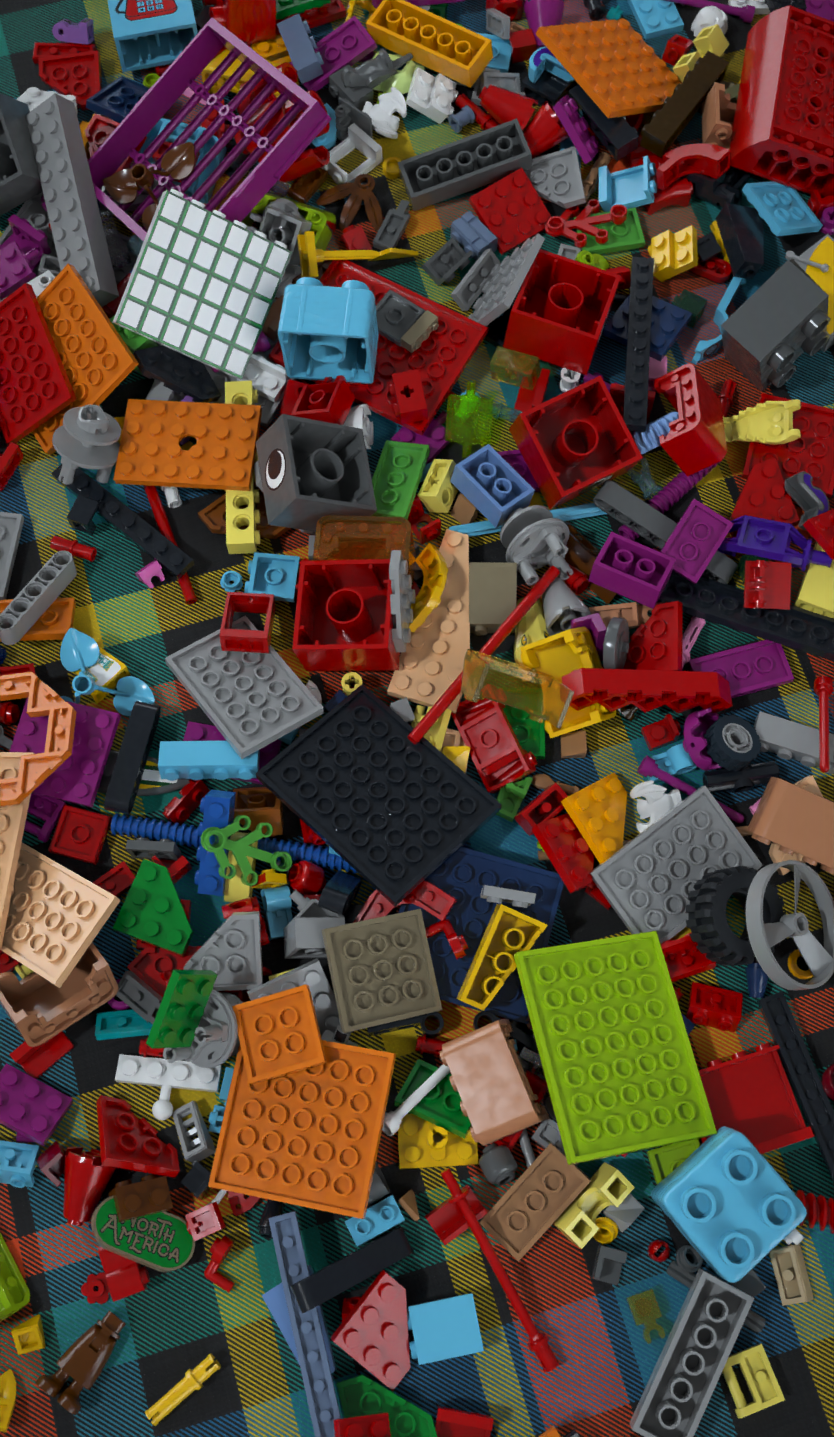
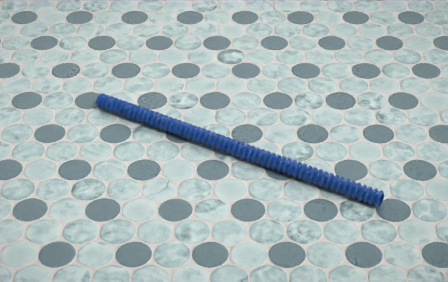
[111,813,357,873]

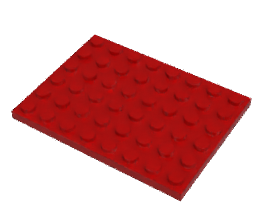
[269,260,488,436]

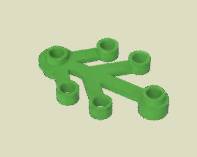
[201,815,292,886]

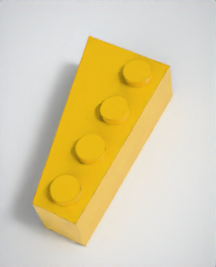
[456,904,548,1011]

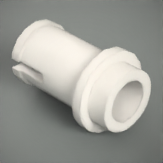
[161,486,182,508]

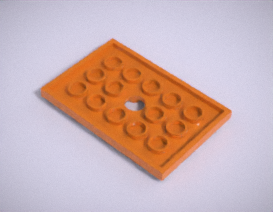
[114,399,262,491]

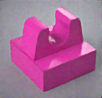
[135,560,165,588]

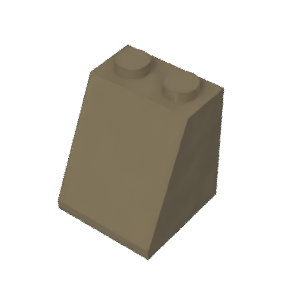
[469,562,517,636]

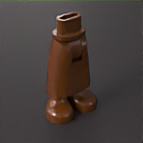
[36,1310,126,1415]

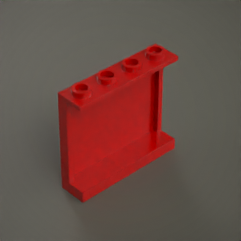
[697,1043,814,1154]

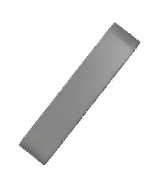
[0,550,77,645]

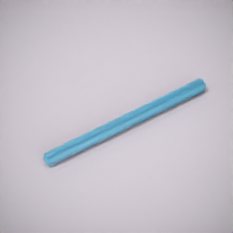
[448,503,607,537]

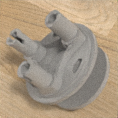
[52,404,121,485]
[500,505,573,586]
[163,990,243,1068]

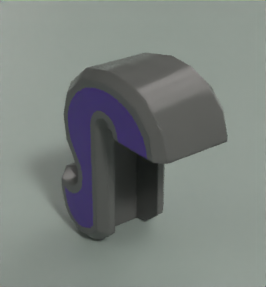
[784,471,830,530]

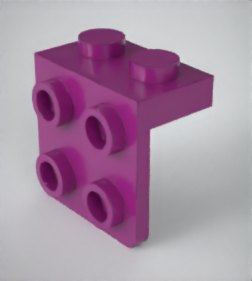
[0,214,51,270]

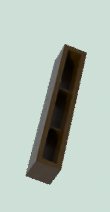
[640,51,730,157]

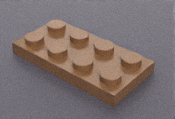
[479,1142,591,1262]

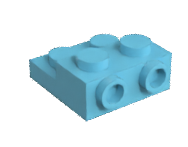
[244,552,301,602]

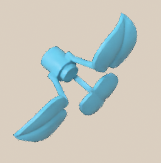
[60,628,155,716]

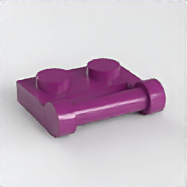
[24,793,67,843]

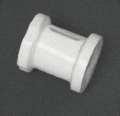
[559,368,581,392]

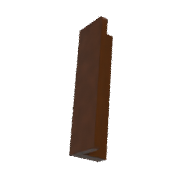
[564,521,617,604]

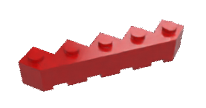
[562,668,733,714]

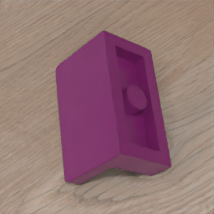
[571,613,607,661]

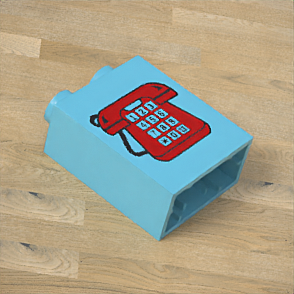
[107,0,198,72]

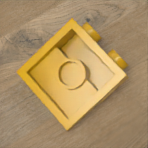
[648,225,698,282]

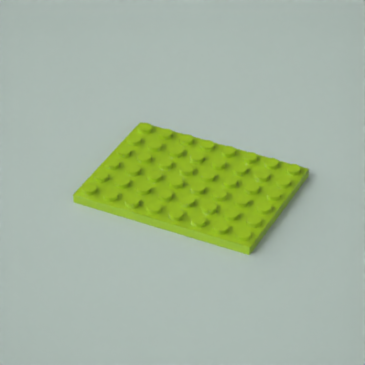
[514,931,717,1165]

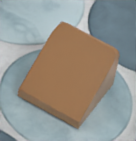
[451,493,478,524]
[560,730,587,758]

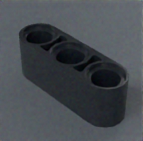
[318,871,362,915]

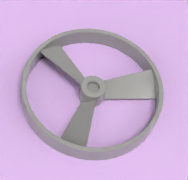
[746,860,834,991]

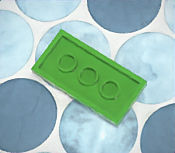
[369,440,430,522]

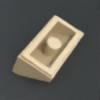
[769,1244,814,1306]

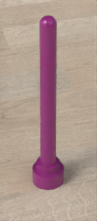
[666,0,755,23]
[637,755,744,823]

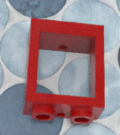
[219,592,276,653]

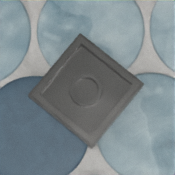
[376,289,425,346]

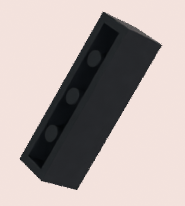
[569,84,639,161]

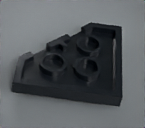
[133,345,222,403]

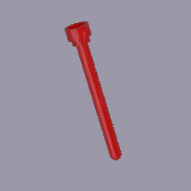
[814,676,833,773]

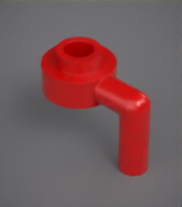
[425,919,468,959]
[204,1235,235,1293]

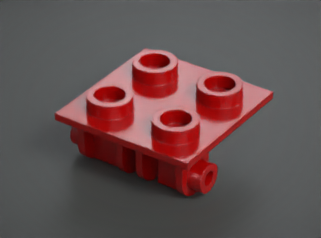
[743,560,792,610]

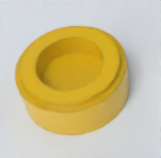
[382,157,401,179]

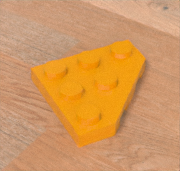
[561,772,627,864]

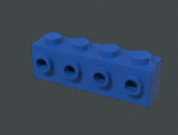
[195,790,236,896]

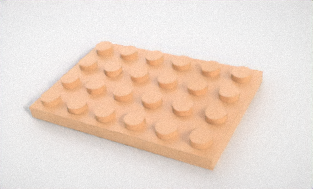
[1,843,121,988]

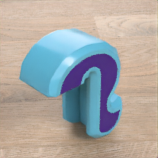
[528,46,575,84]

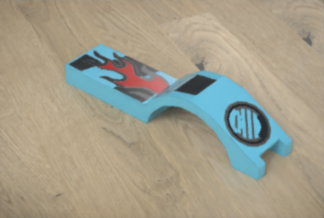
[692,277,742,364]

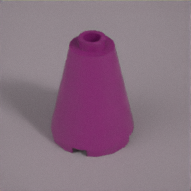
[524,0,564,50]

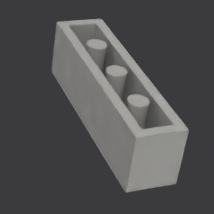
[753,711,834,774]

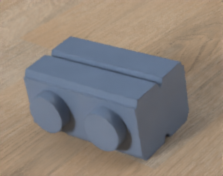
[450,211,498,261]

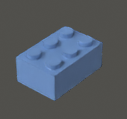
[450,444,535,528]

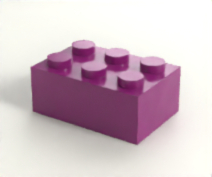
[589,532,676,609]

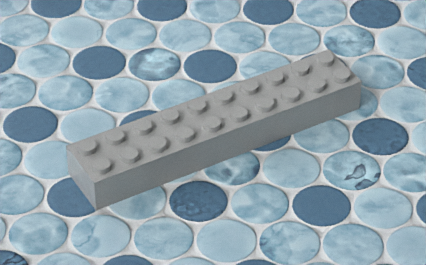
[26,93,119,307]

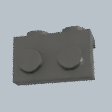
[421,237,473,286]

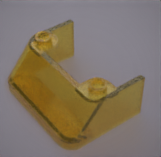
[461,649,574,728]

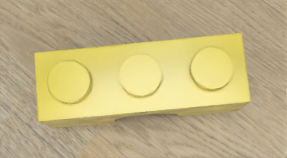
[673,24,729,83]
[553,1162,635,1249]

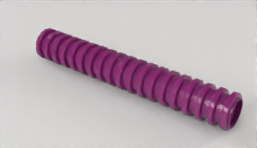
[618,461,721,541]

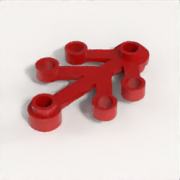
[545,199,627,248]

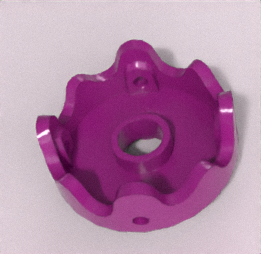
[683,708,722,771]

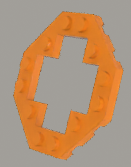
[0,672,76,806]

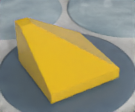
[442,746,470,773]
[11,1314,46,1355]

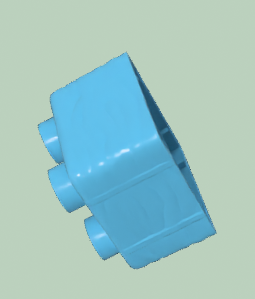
[278,277,379,384]
[651,1126,807,1283]

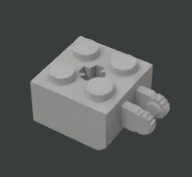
[247,206,313,265]

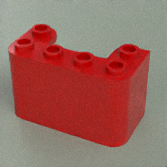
[654,364,727,477]

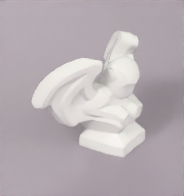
[362,87,407,139]
[630,780,682,833]

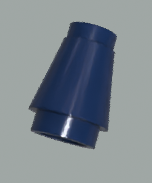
[745,963,769,998]

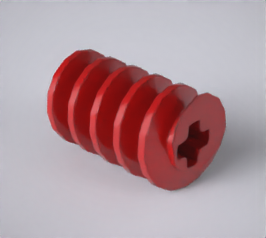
[795,1190,834,1234]

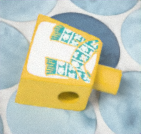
[75,647,131,704]

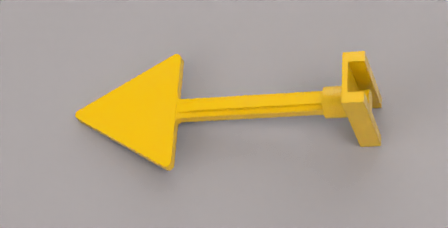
[297,231,419,278]

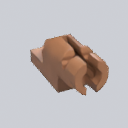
[589,602,662,629]

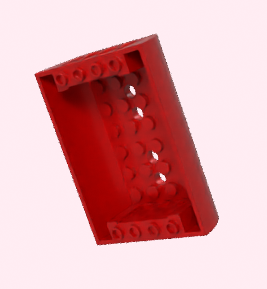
[729,5,834,198]

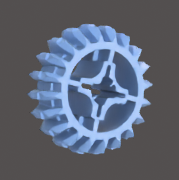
[630,412,679,454]

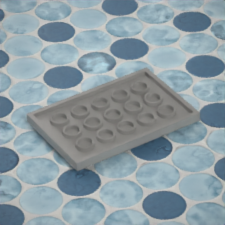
[165,616,324,759]
[590,785,763,944]

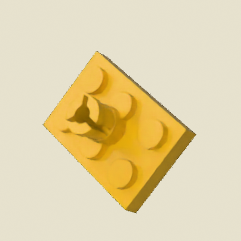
[398,1114,478,1169]

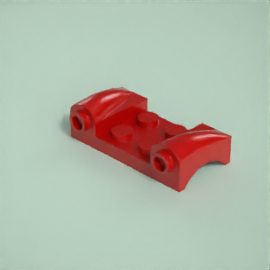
[626,134,693,216]
[451,685,537,794]

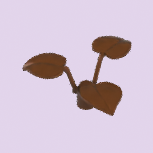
[103,142,196,230]

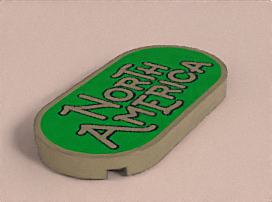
[91,1196,195,1272]

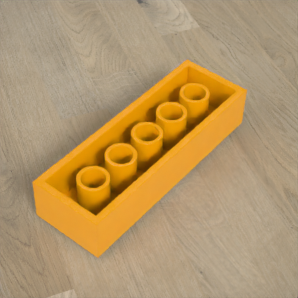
[366,0,493,88]

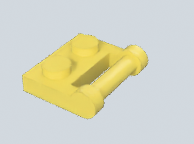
[722,1343,785,1418]

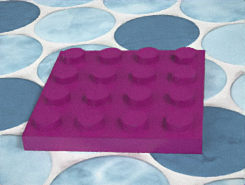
[9,698,121,808]

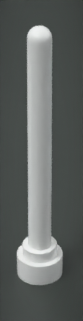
[382,1064,450,1136]

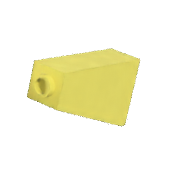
[794,541,834,619]

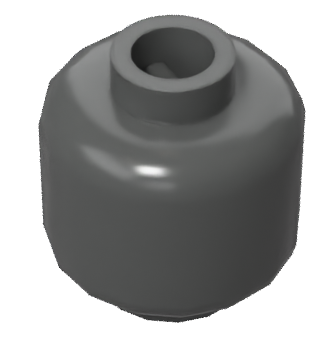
[479,1143,518,1186]

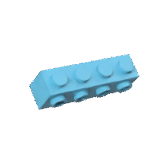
[158,741,260,781]

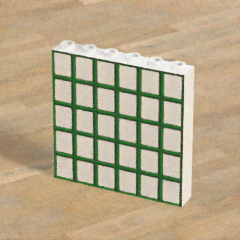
[112,189,292,379]

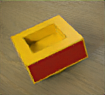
[252,869,287,889]

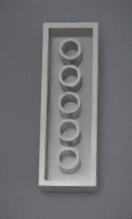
[629,1268,754,1437]

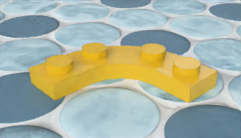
[409,542,448,633]

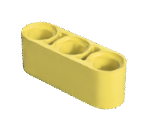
[224,832,258,902]

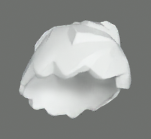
[691,6,728,37]

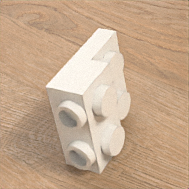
[405,67,458,124]

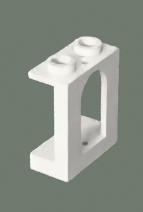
[321,123,383,184]

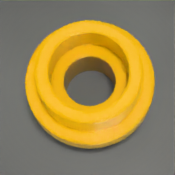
[593,1217,618,1244]

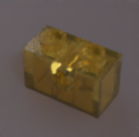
[490,346,540,390]

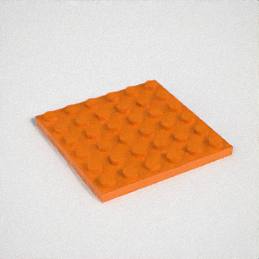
[536,18,682,118]
[32,264,139,455]
[208,1040,396,1219]

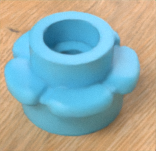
[220,571,243,592]

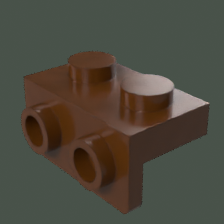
[109,1174,173,1222]

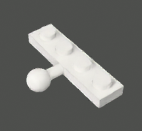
[115,1054,222,1120]

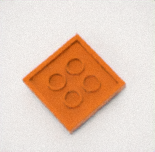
[232,984,327,1085]

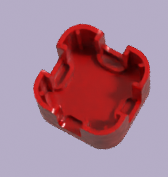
[235,62,330,184]

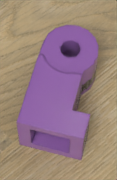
[52,18,94,44]

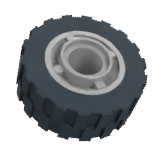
[704,715,761,771]

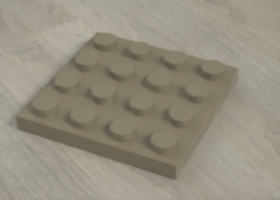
[322,909,442,1033]

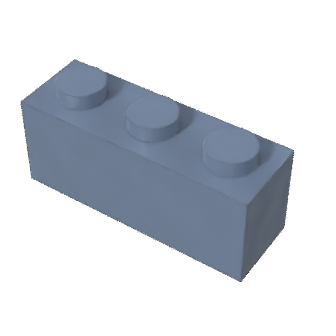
[277,13,324,84]

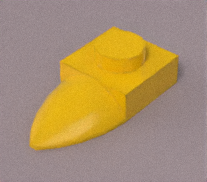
[0,1369,16,1432]

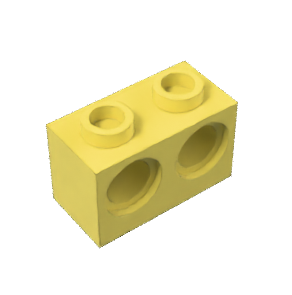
[417,459,458,513]

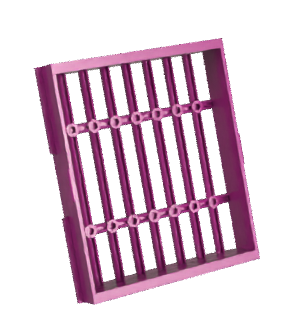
[88,17,332,242]

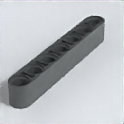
[593,480,738,585]

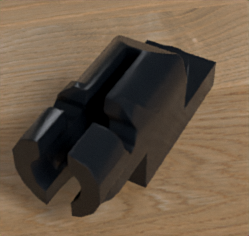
[679,172,742,208]

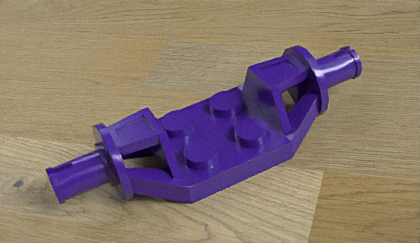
[718,515,832,572]

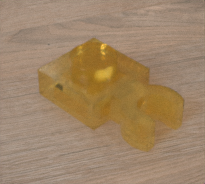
[626,1289,665,1344]

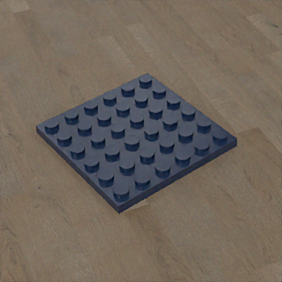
[399,847,564,1024]

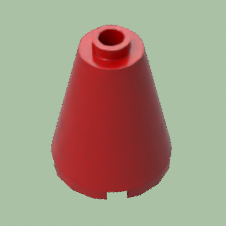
[478,84,538,131]
[523,101,570,159]
[63,1147,116,1226]

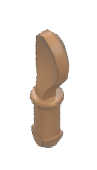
[531,774,580,795]

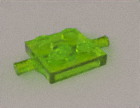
[445,381,493,459]

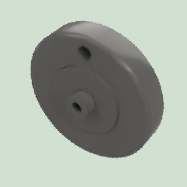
[603,617,629,669]

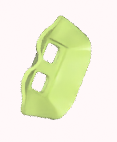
[372,51,425,95]

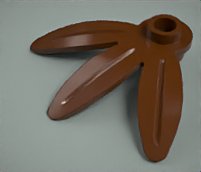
[317,174,383,232]

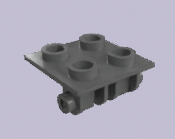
[335,97,373,141]

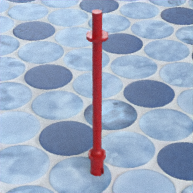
[440,1168,559,1372]

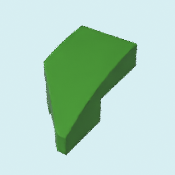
[496,777,533,822]

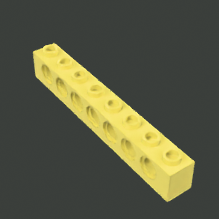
[225,381,261,554]

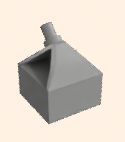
[283,890,345,959]

